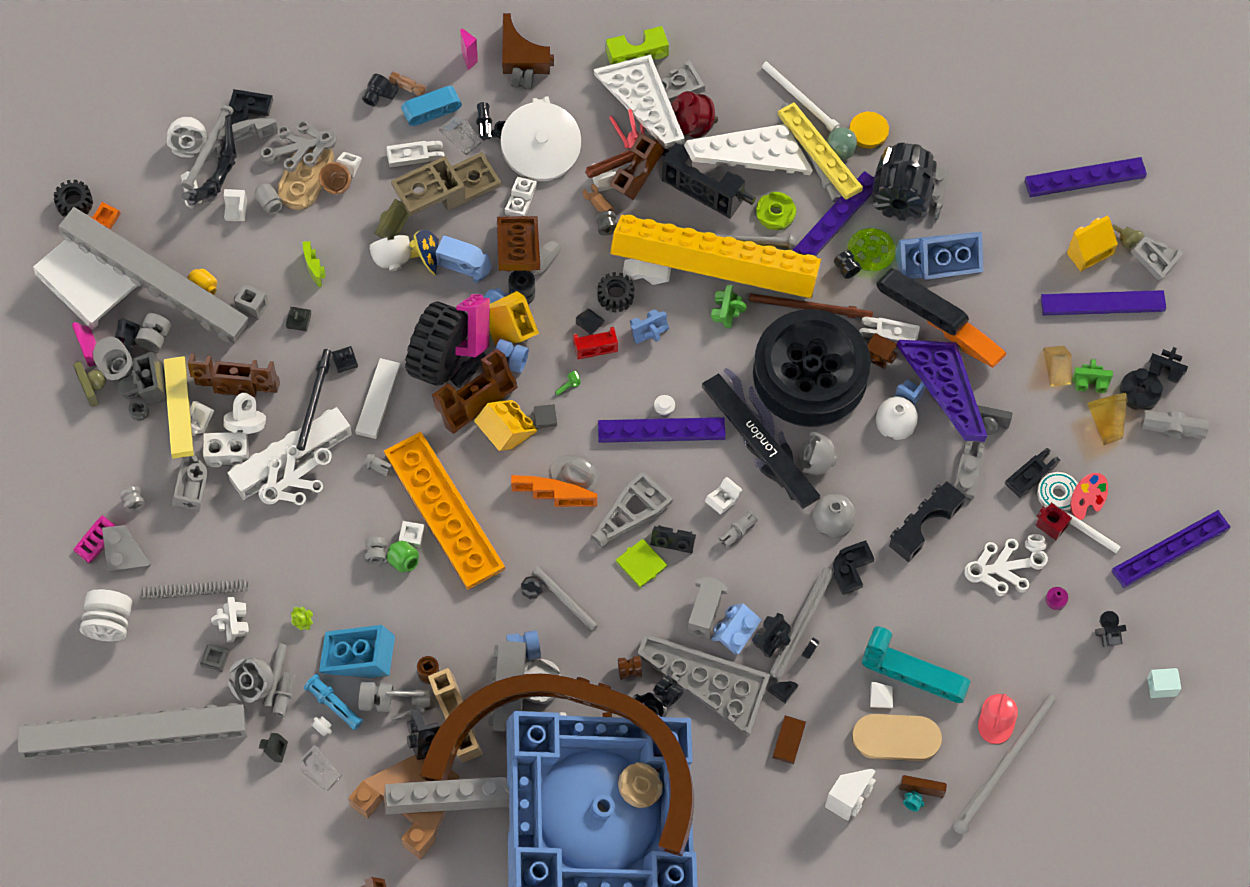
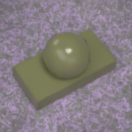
[374,199,410,240]
[73,361,106,407]

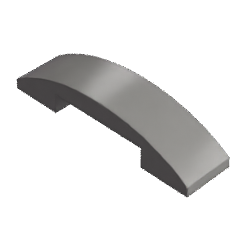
[200,118,277,162]

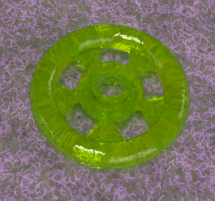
[847,228,896,271]

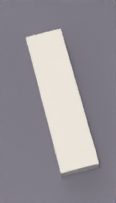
[355,358,400,439]

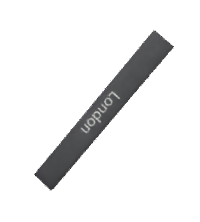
[702,373,821,509]

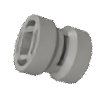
[365,537,387,565]

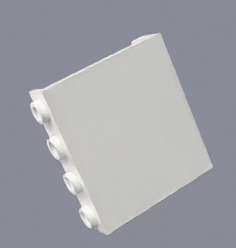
[33,240,137,330]

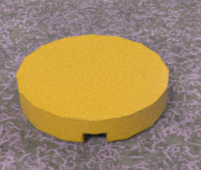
[849,111,889,149]

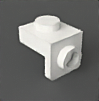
[190,401,214,435]
[705,477,742,515]

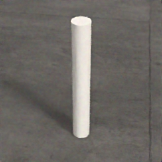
[1066,511,1121,554]

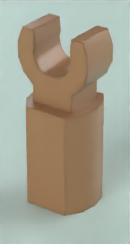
[583,184,614,213]

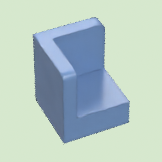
[895,379,925,406]

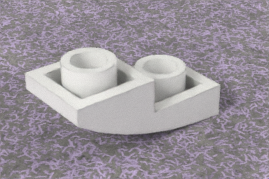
[505,177,537,216]

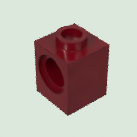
[1035,502,1072,541]

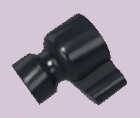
[362,73,399,107]

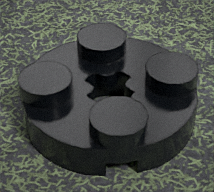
[1120,368,1163,411]

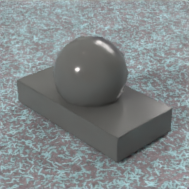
[977,405,1013,435]

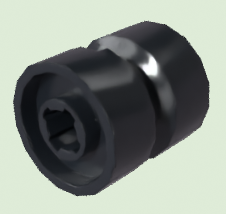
[508,270,536,304]

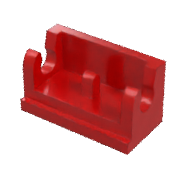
[573,327,618,360]

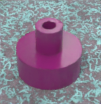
[1045,587,1069,610]

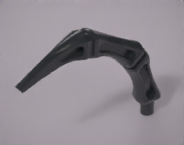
[182,115,237,205]

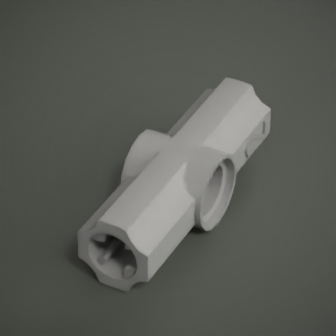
[1142,410,1209,439]

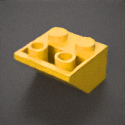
[1067,215,1118,272]
[490,291,539,346]
[474,400,538,451]

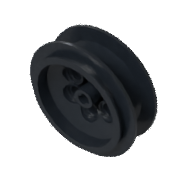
[753,309,871,427]

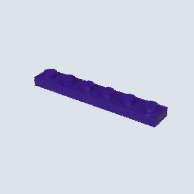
[1024,157,1147,197]
[792,171,874,256]
[598,417,726,443]

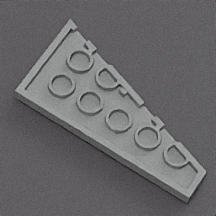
[637,634,770,737]

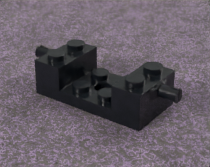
[662,143,756,219]

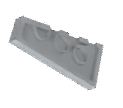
[660,60,705,104]

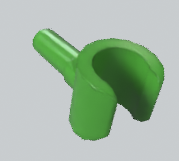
[555,371,581,396]

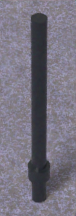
[297,349,331,451]

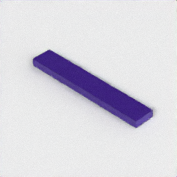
[1040,290,1167,316]
[1111,510,1231,588]

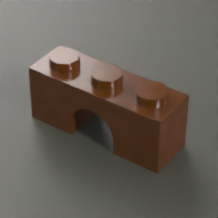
[609,133,665,200]

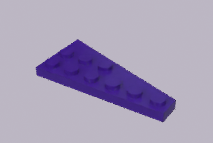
[897,340,987,442]

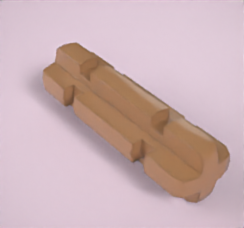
[389,72,426,96]

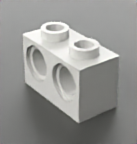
[203,432,249,467]

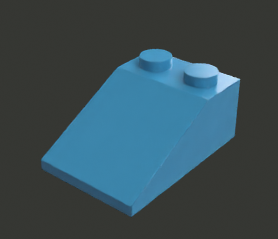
[319,625,395,678]

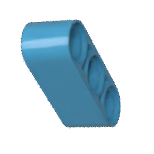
[401,86,462,126]

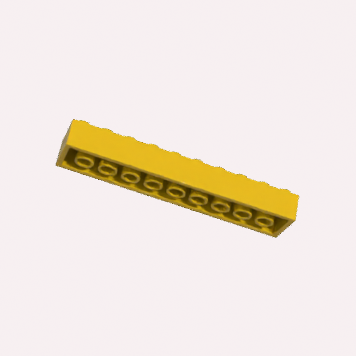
[610,215,821,299]

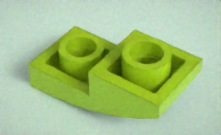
[302,241,326,287]

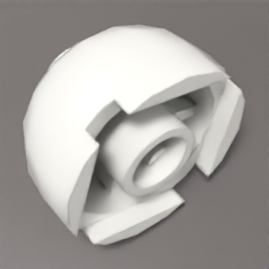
[167,117,207,158]
[370,235,411,271]
[875,397,918,440]

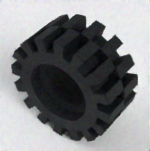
[54,179,93,216]
[597,272,635,312]

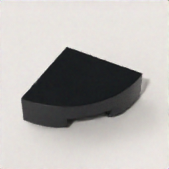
[768,681,799,704]

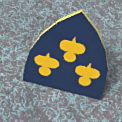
[409,230,439,275]

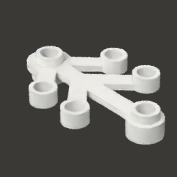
[259,445,332,505]
[964,539,1048,596]

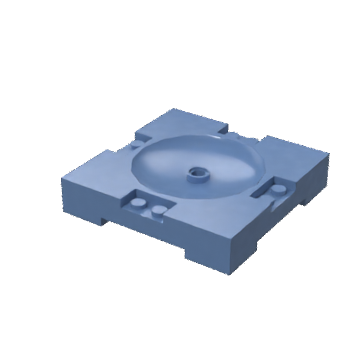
[506,711,698,887]

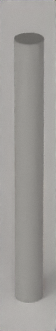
[532,566,598,631]

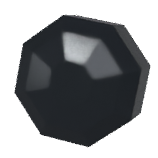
[521,576,542,599]

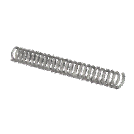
[139,579,249,600]

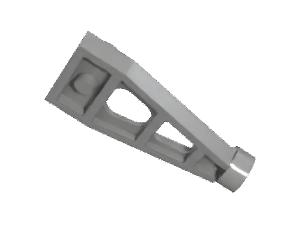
[590,471,673,548]

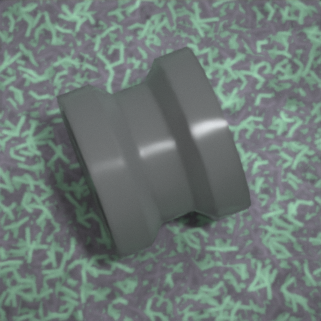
[596,211,617,236]

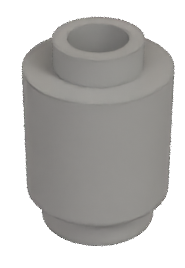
[254,184,282,214]

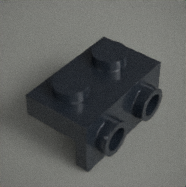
[407,709,440,760]

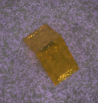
[1043,346,1072,386]

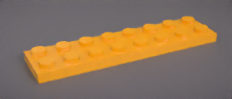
[384,431,505,590]

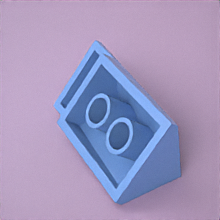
[894,231,983,280]

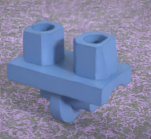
[630,309,669,344]

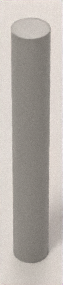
[264,644,287,709]

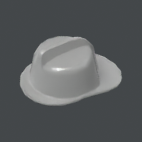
[93,337,134,381]
[550,455,599,491]

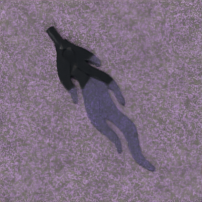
[724,368,795,500]

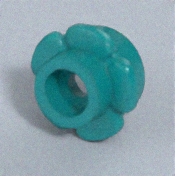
[903,791,925,812]

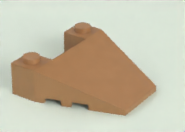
[348,755,460,859]

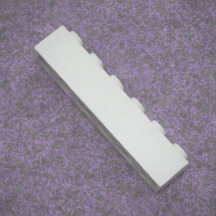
[227,407,352,500]

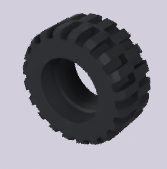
[405,301,468,386]

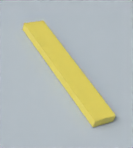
[777,102,863,200]
[164,356,194,459]

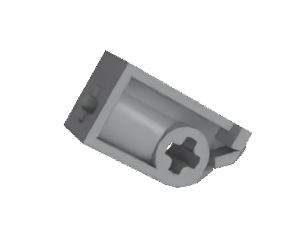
[172,454,207,511]
[688,577,728,640]

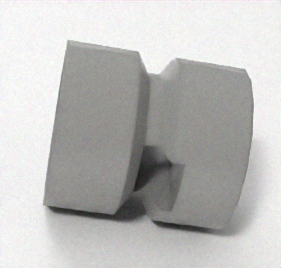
[135,313,172,352]
[359,681,394,713]

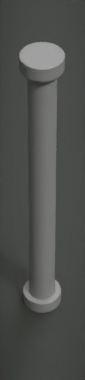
[182,105,234,190]

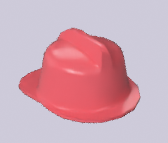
[978,694,1018,744]

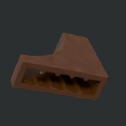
[502,13,554,74]

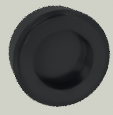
[802,637,820,659]

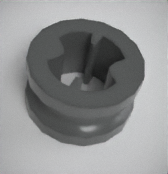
[129,399,149,421]

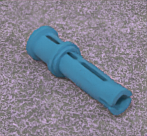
[303,674,363,730]

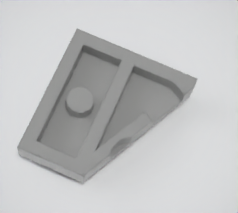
[102,525,151,571]

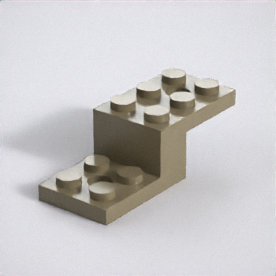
[391,152,501,216]

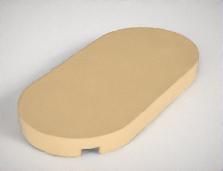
[278,147,334,210]
[852,714,942,761]

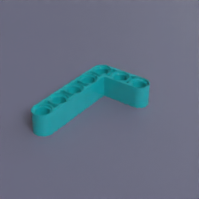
[862,626,971,703]

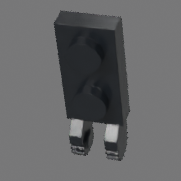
[1005,448,1060,498]

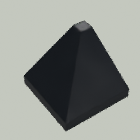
[576,309,605,335]

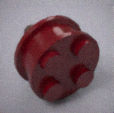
[671,91,718,138]

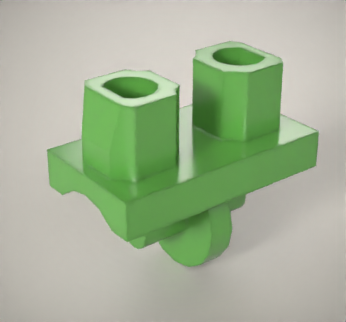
[711,285,747,328]
[1071,359,1113,394]

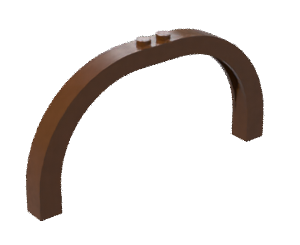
[420,673,694,857]

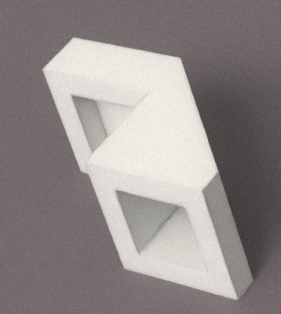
[623,259,671,285]

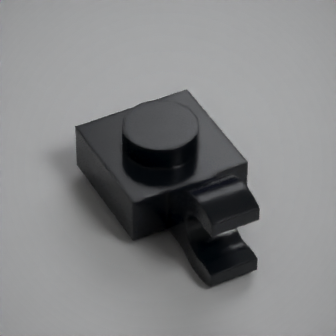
[115,318,140,354]

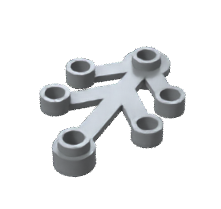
[260,120,337,172]

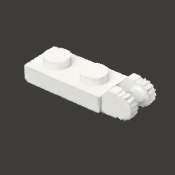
[386,140,445,168]
[859,317,920,344]

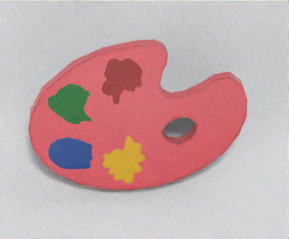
[1070,473,1108,520]

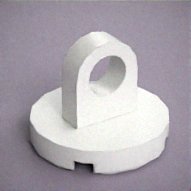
[224,393,266,434]

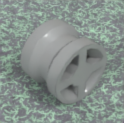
[119,486,145,512]

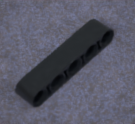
[876,268,969,336]

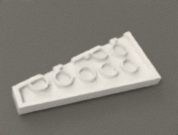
[594,55,685,149]
[684,124,813,175]

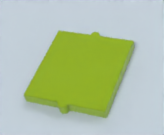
[616,539,667,588]

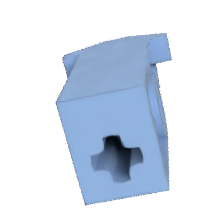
[436,235,492,283]

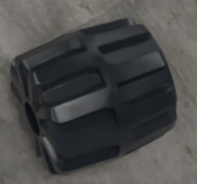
[872,142,937,221]

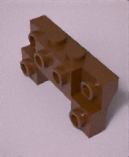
[432,349,518,434]
[188,353,280,397]

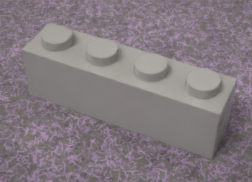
[489,641,527,732]

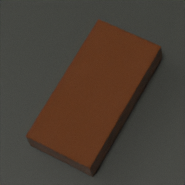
[772,715,806,765]
[899,775,947,798]

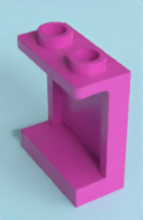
[456,294,490,357]

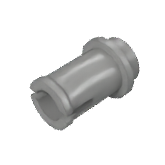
[364,454,392,476]

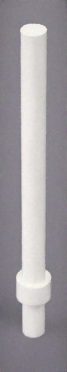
[762,61,840,132]

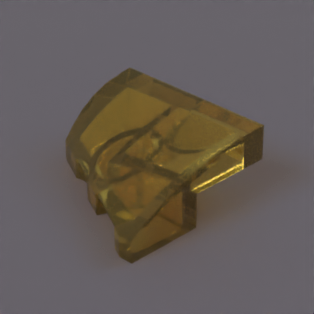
[1087,393,1127,446]

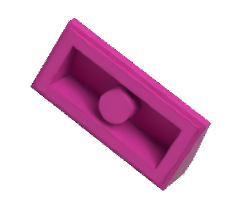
[460,29,478,70]
[72,322,97,367]

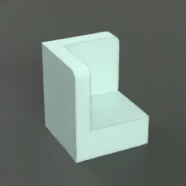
[1147,668,1181,698]

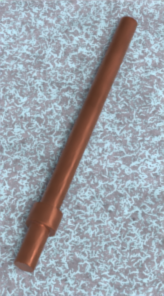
[749,293,873,319]

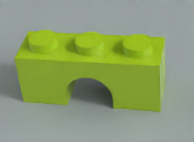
[605,26,669,65]

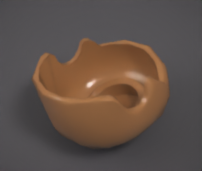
[319,162,352,195]

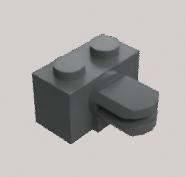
[117,352,167,405]

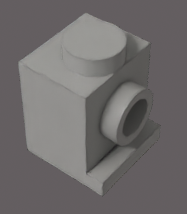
[234,284,268,319]

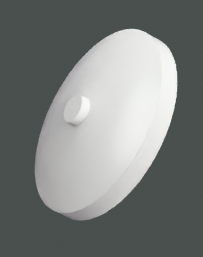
[500,102,581,181]

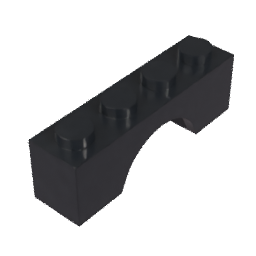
[889,481,966,563]

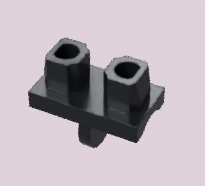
[1149,346,1188,384]
[1095,611,1127,647]
[752,613,791,658]

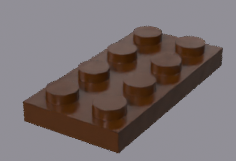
[497,216,540,272]

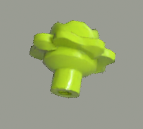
[290,606,313,630]

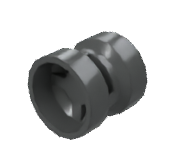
[511,67,534,89]

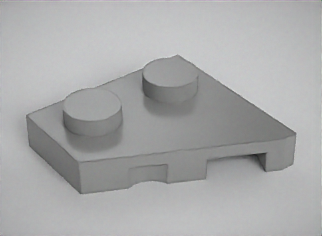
[1130,236,1183,280]

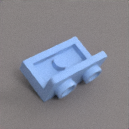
[711,603,762,655]

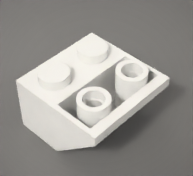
[825,769,876,821]

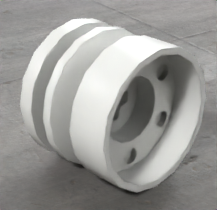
[79,589,132,642]

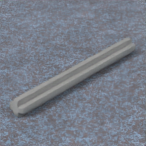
[770,567,834,680]

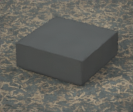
[534,404,557,428]
[200,644,230,672]

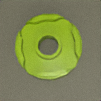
[756,192,796,230]

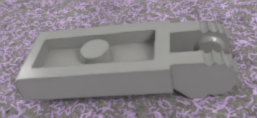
[922,168,950,219]
[954,441,985,499]

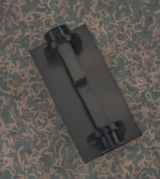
[650,525,696,553]

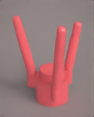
[609,109,645,149]

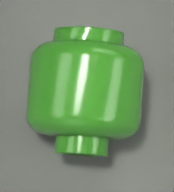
[387,540,419,573]

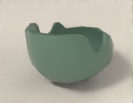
[827,127,857,160]

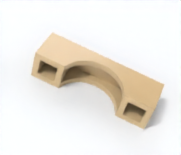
[428,668,483,763]

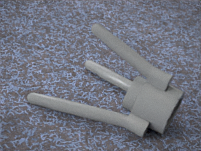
[385,689,430,721]

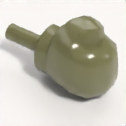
[1112,224,1145,249]

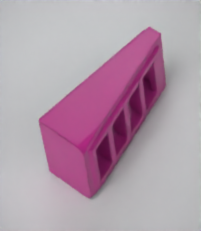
[73,515,115,564]

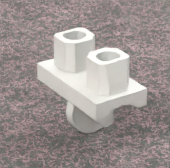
[211,597,249,642]

